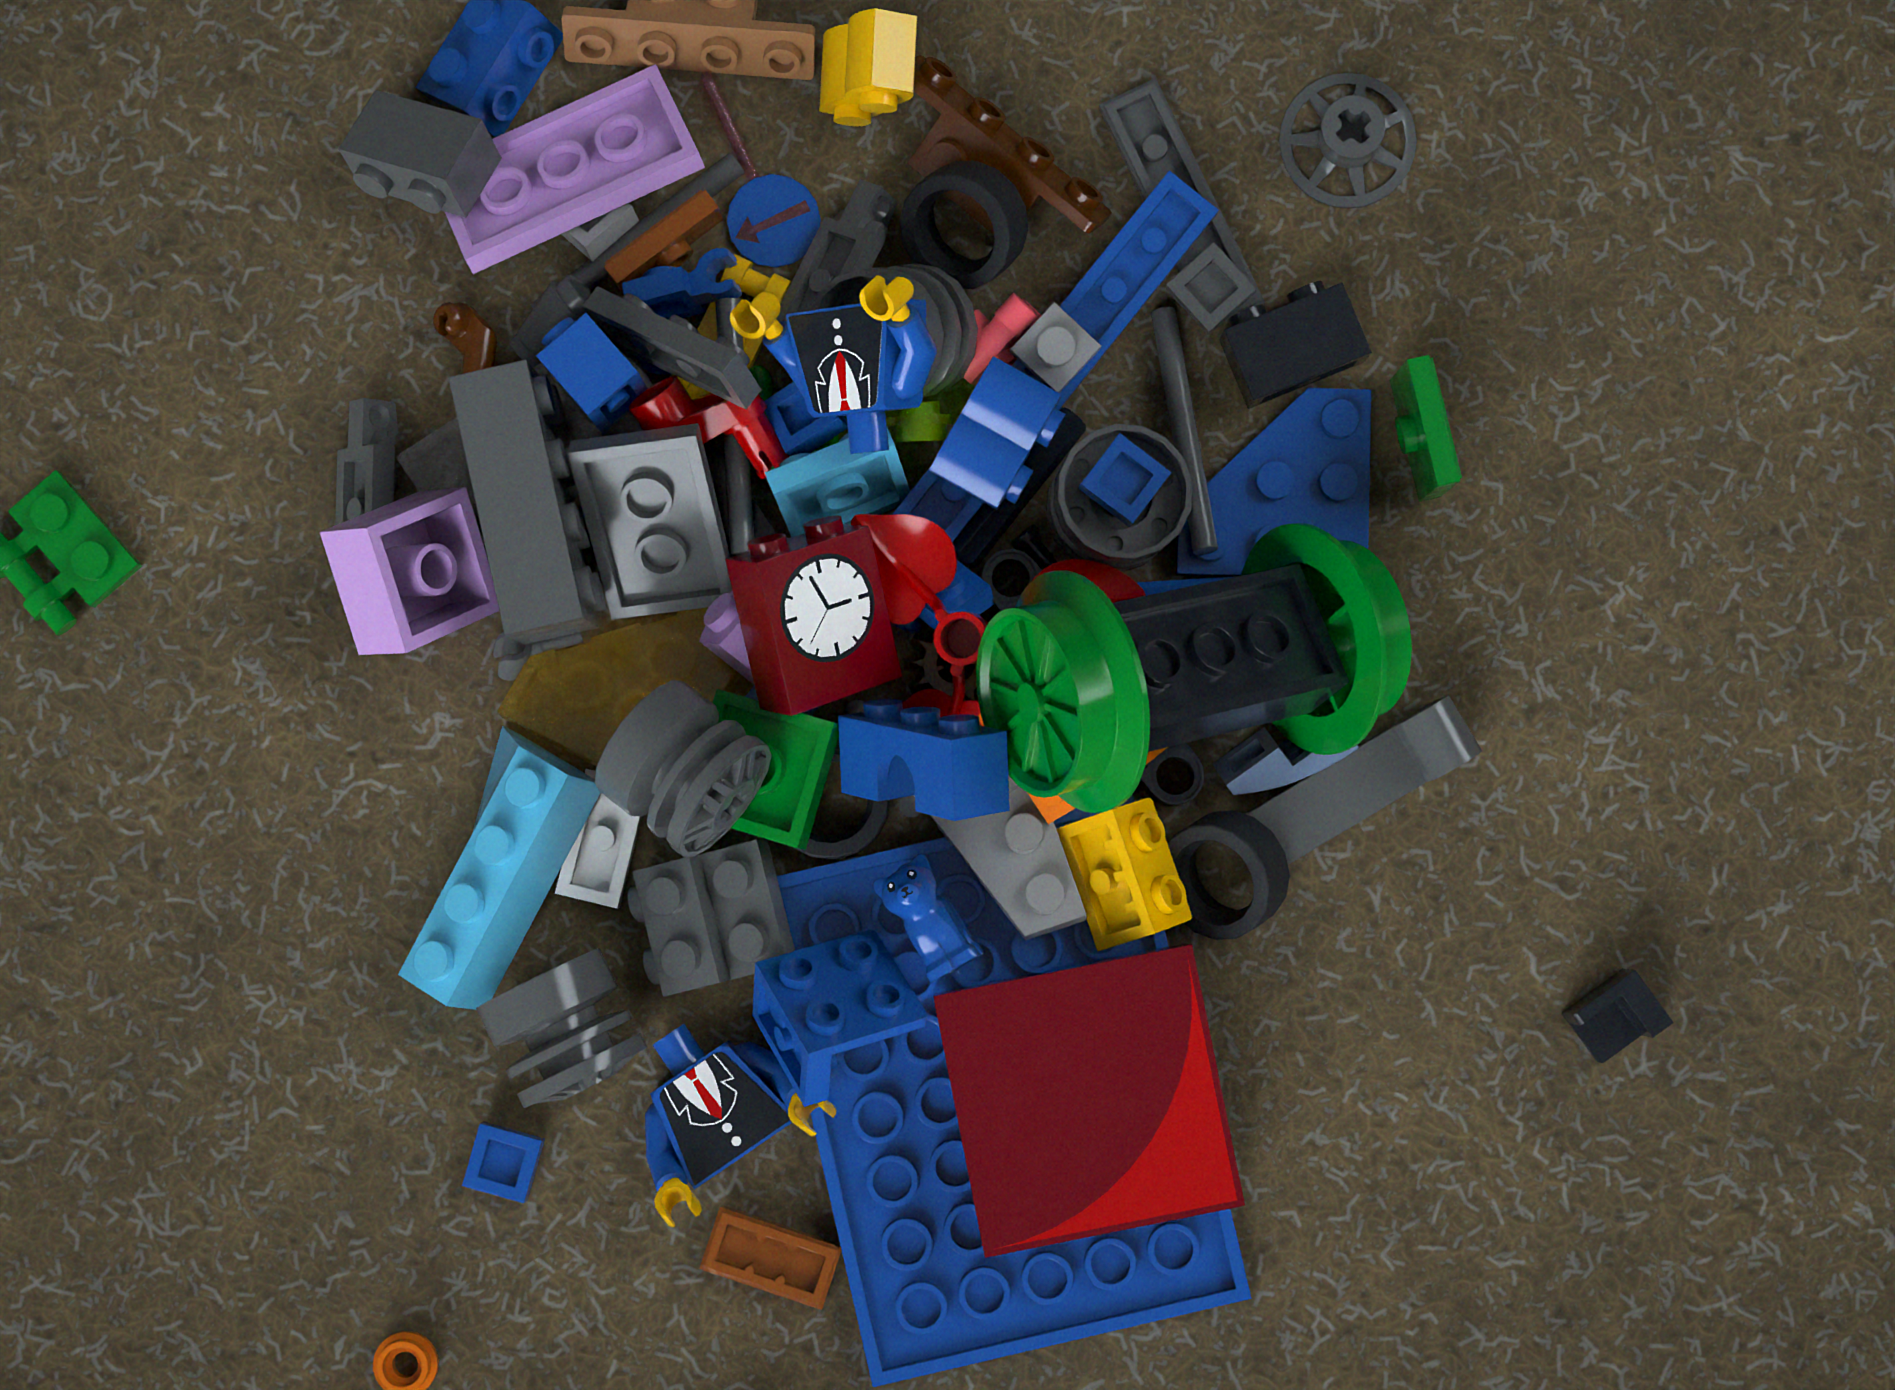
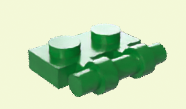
[0,470,142,636]

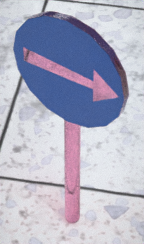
[700,71,821,268]

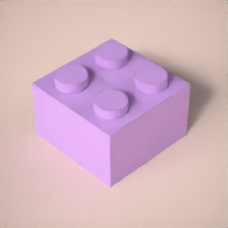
[320,487,499,655]

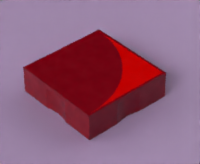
[933,943,1245,1258]

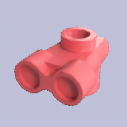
[963,292,1042,386]

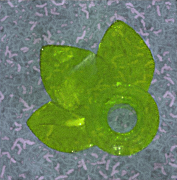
[845,401,957,442]

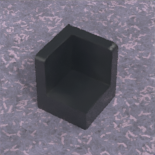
[1561,968,1674,1063]

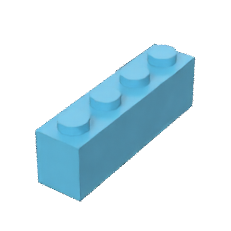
[398,726,601,1010]

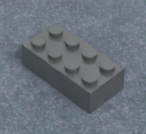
[448,360,606,645]

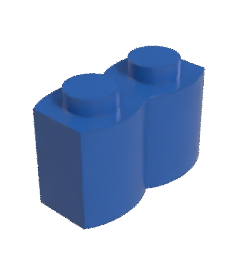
[929,356,1066,510]

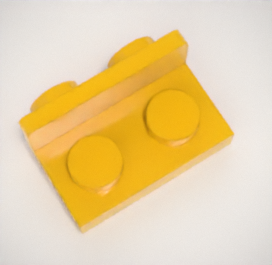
[1056,798,1192,951]

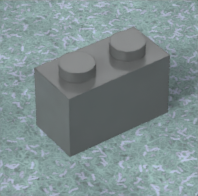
[338,90,502,218]

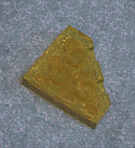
[497,607,740,767]

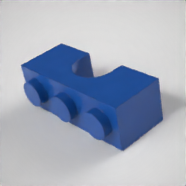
[838,699,1010,821]

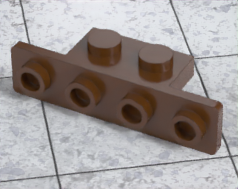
[907,55,1112,235]

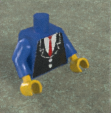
[730,275,937,454]
[645,1024,837,1227]

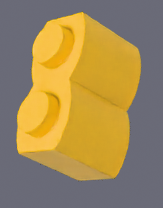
[819,8,917,126]

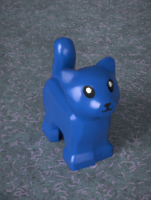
[873,854,984,983]

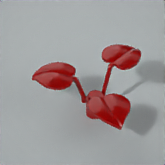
[851,514,1146,726]

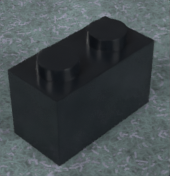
[1219,281,1372,409]

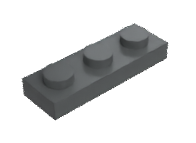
[582,286,762,409]

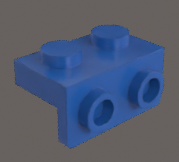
[415,0,563,138]

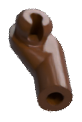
[433,302,497,374]

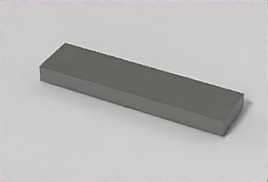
[1098,78,1265,327]

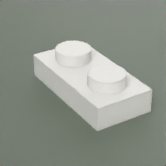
[555,769,642,909]

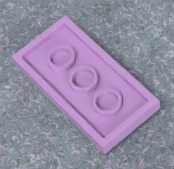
[445,64,705,274]

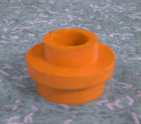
[373,1331,439,1390]

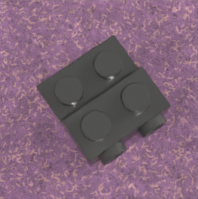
[628,838,795,997]

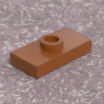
[604,190,723,295]
[699,1205,841,1310]

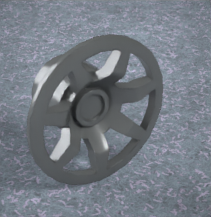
[1279,73,1417,208]

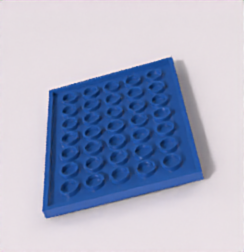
[777,794,1252,1387]

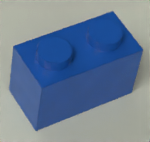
[536,313,648,434]

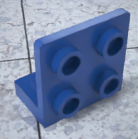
[752,929,927,1107]

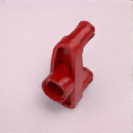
[629,376,790,479]

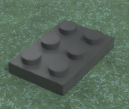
[567,423,732,620]

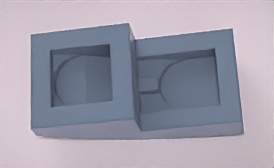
[1213,727,1359,795]

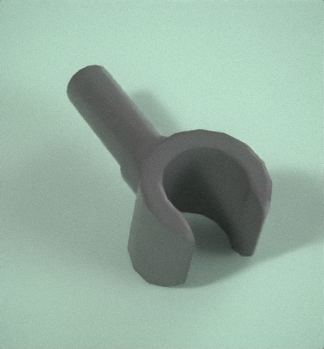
[493,632,583,681]

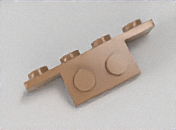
[561,0,815,80]

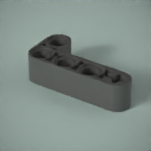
[1245,695,1482,865]

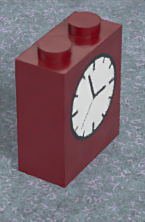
[725,516,902,716]

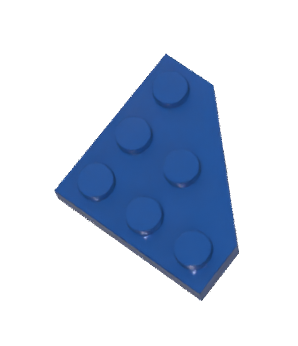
[1176,388,1371,577]

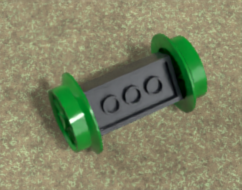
[976,523,1412,813]

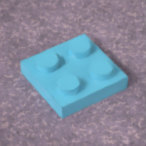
[765,428,910,537]

